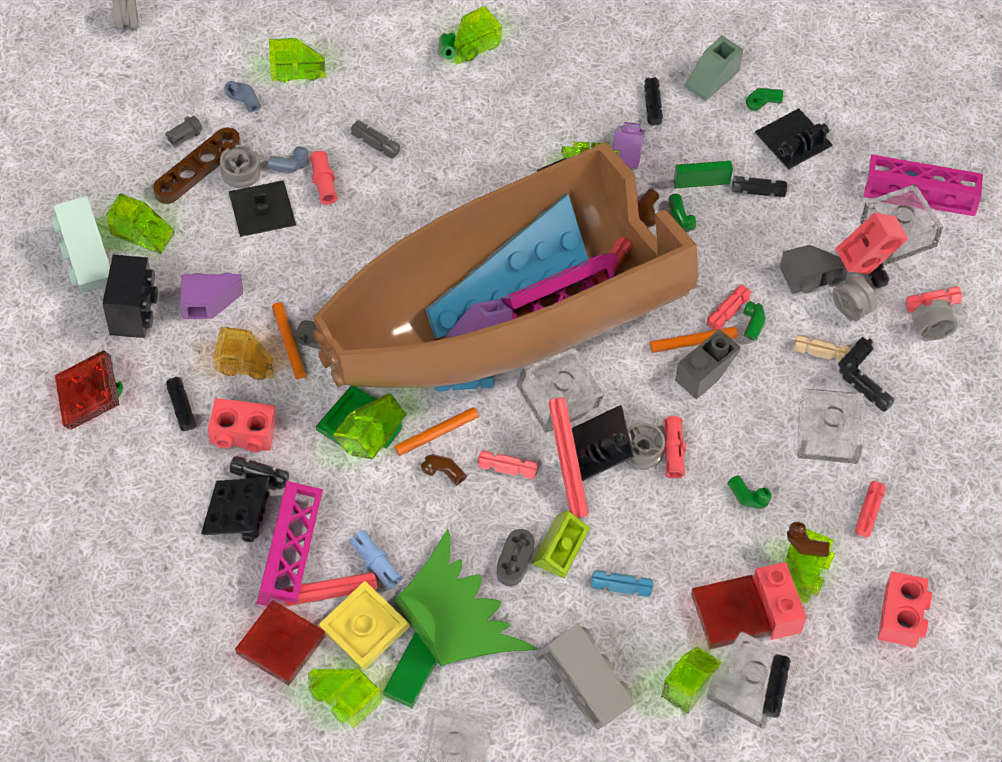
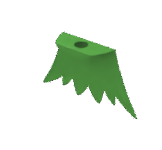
[393,529,537,666]

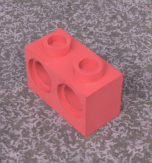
[835,213,909,274]
[208,398,277,452]
[752,562,807,640]
[878,571,932,648]

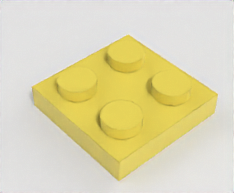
[318,581,410,671]

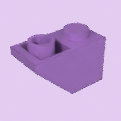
[612,122,646,169]
[181,273,243,319]
[445,299,512,338]

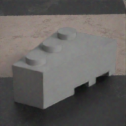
[533,623,635,730]

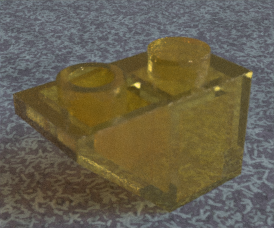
[213,326,275,380]

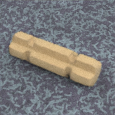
[793,334,851,362]

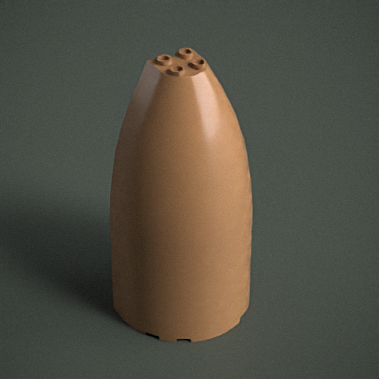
[313,142,698,388]

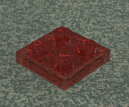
[55,350,120,430]
[691,575,772,649]
[235,600,326,686]

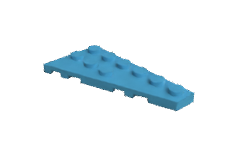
[425,194,594,338]

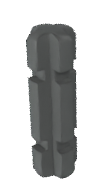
[351,120,400,158]

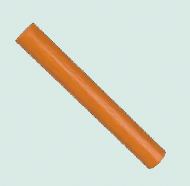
[272,302,307,379]
[649,326,738,353]
[394,407,479,456]

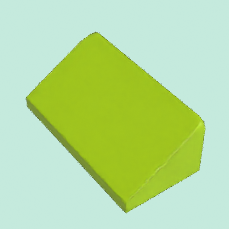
[531,510,590,578]

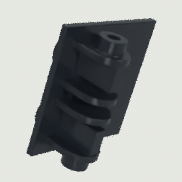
[755,108,833,170]
[572,405,634,481]
[201,477,270,542]

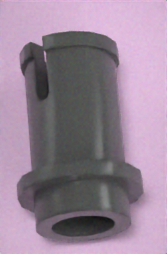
[165,116,203,148]

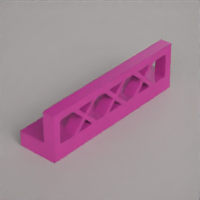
[863,154,983,216]
[501,253,618,320]
[256,481,323,606]

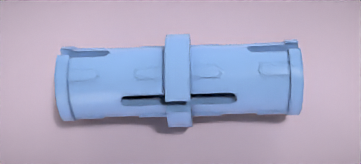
[349,530,403,590]

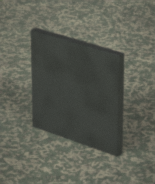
[228,180,296,237]

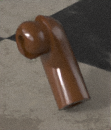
[638,189,660,227]
[421,454,467,486]
[787,522,829,557]

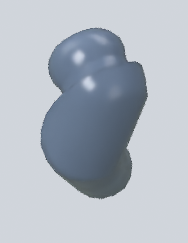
[224,81,261,113]
[268,146,309,173]

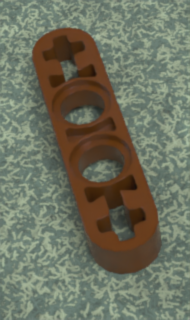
[153,127,241,204]

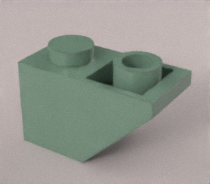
[685,35,743,101]

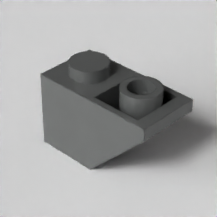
[780,245,848,294]
[675,329,741,399]

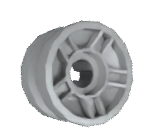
[112,0,139,29]
[220,145,260,188]
[832,276,877,322]
[911,299,958,342]
[625,422,665,470]

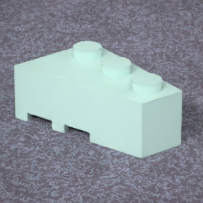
[50,196,110,293]

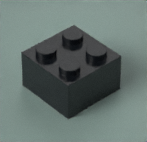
[102,255,158,338]

